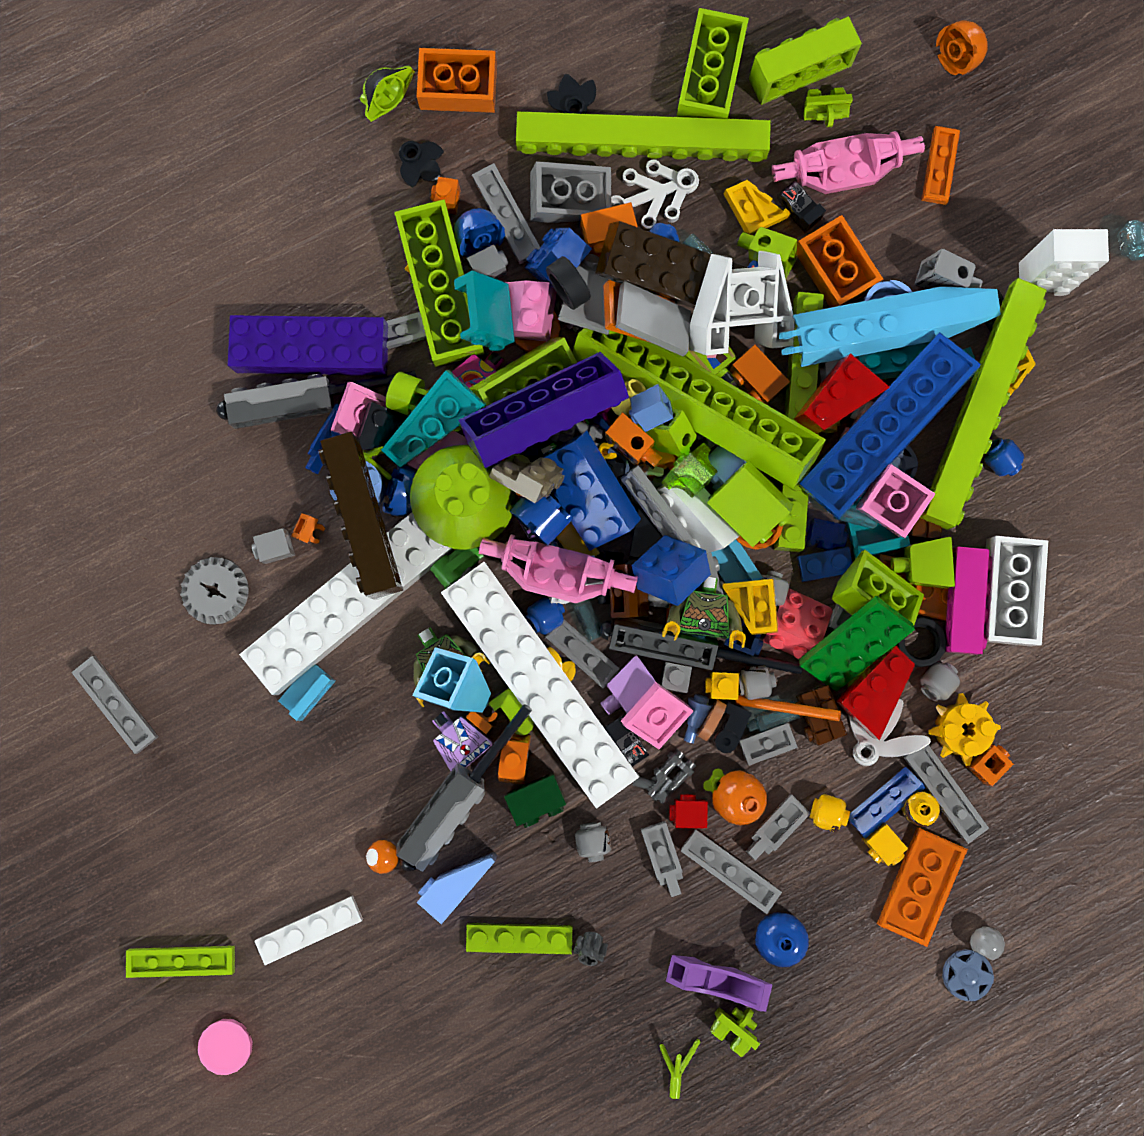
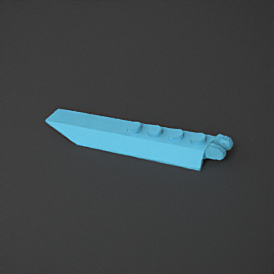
[779,287,1001,367]

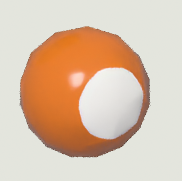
[366,840,399,874]

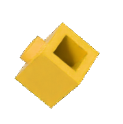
[705,672,739,700]
[862,823,908,866]

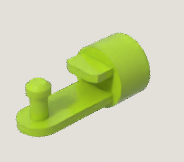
[385,371,462,432]

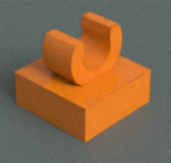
[291,513,325,544]
[466,708,497,735]

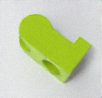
[489,688,534,735]

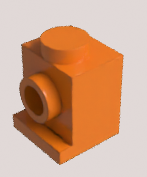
[431,177,461,215]
[966,745,1014,786]

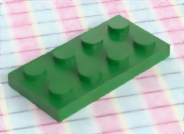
[799,596,915,692]

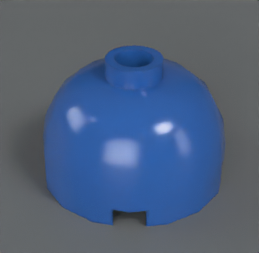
[453,208,505,258]
[383,465,417,517]
[755,912,809,967]

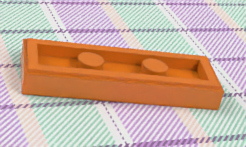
[921,126,960,205]

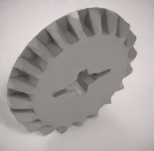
[180,557,249,624]

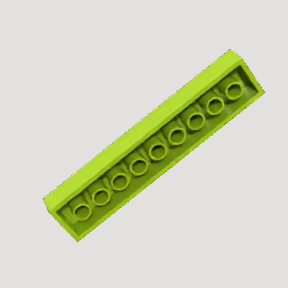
[572,328,826,489]

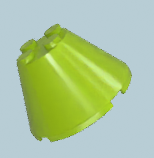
[410,445,515,550]

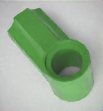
[430,548,484,589]

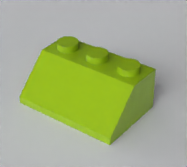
[832,549,924,634]

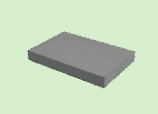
[616,281,691,356]

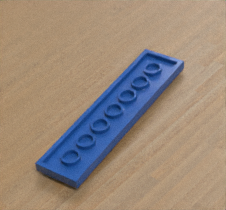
[799,332,981,520]

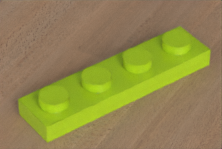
[466,923,572,954]
[126,946,235,978]

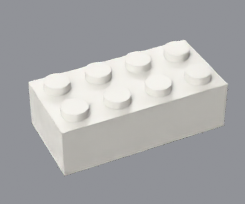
[1019,229,1109,296]
[984,536,1048,646]

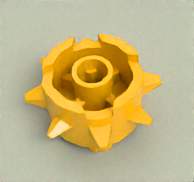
[928,693,1001,766]

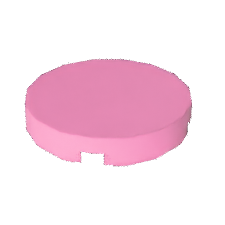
[198,1019,253,1075]

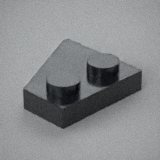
[357,402,408,450]

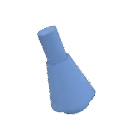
[684,694,713,743]

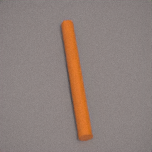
[735,695,841,721]

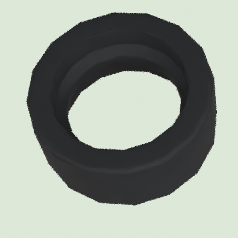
[546,256,591,310]
[895,617,947,667]

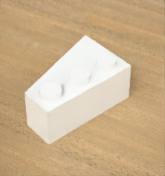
[656,471,740,553]

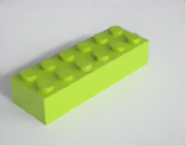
[395,199,485,367]

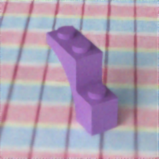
[666,955,772,1012]

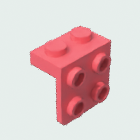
[762,589,833,659]

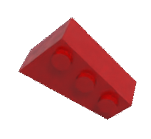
[835,646,915,740]

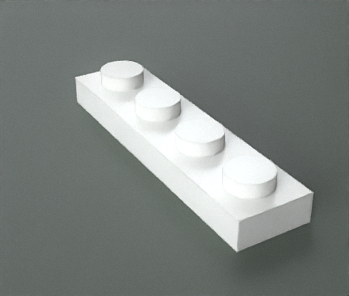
[255,895,363,965]

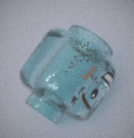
[1117,220,1144,260]

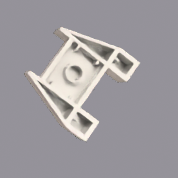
[689,251,795,355]

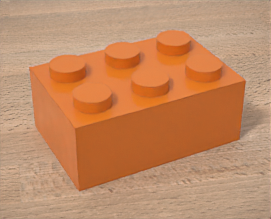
[417,48,497,113]
[797,215,883,308]

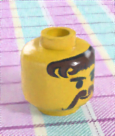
[902,791,940,827]
[809,794,850,832]

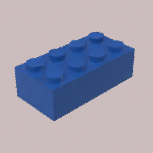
[541,430,641,551]

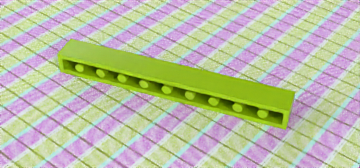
[516,112,771,162]
[919,278,1047,530]
[774,292,824,552]

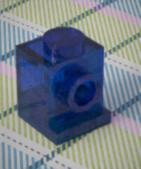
[805,518,848,550]

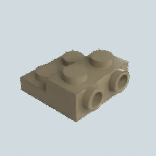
[489,454,564,503]

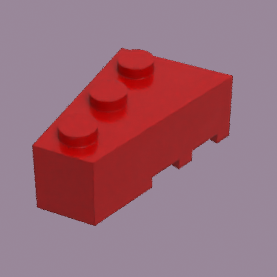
[794,353,890,434]

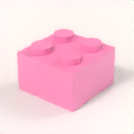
[855,464,935,538]

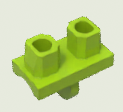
[803,87,853,128]
[710,1007,760,1057]

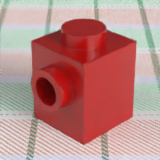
[669,794,708,828]

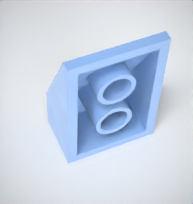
[417,852,498,924]

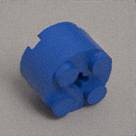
[510,495,573,546]

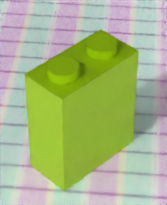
[707,460,794,547]

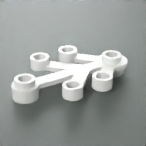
[611,159,699,231]

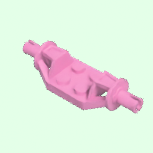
[772,131,925,194]
[479,534,638,603]

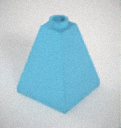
[412,647,491,713]

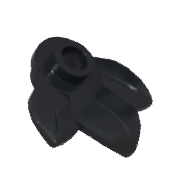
[547,74,596,114]
[399,141,444,188]

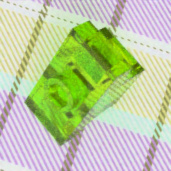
[662,443,718,498]

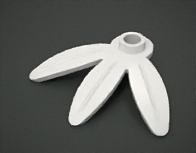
[848,699,931,766]

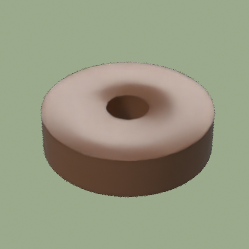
[697,700,727,741]

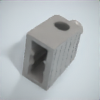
[915,249,982,289]

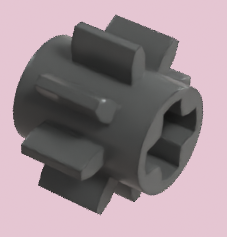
[573,932,608,966]

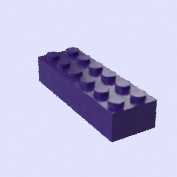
[228,315,388,375]
[458,352,629,468]

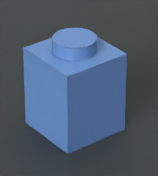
[629,384,674,432]

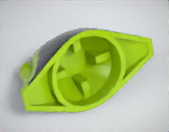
[360,66,415,122]

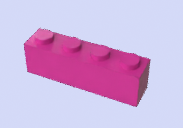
[945,547,992,655]

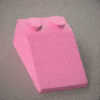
[505,281,557,341]

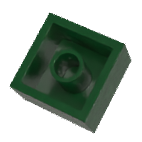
[504,772,567,828]

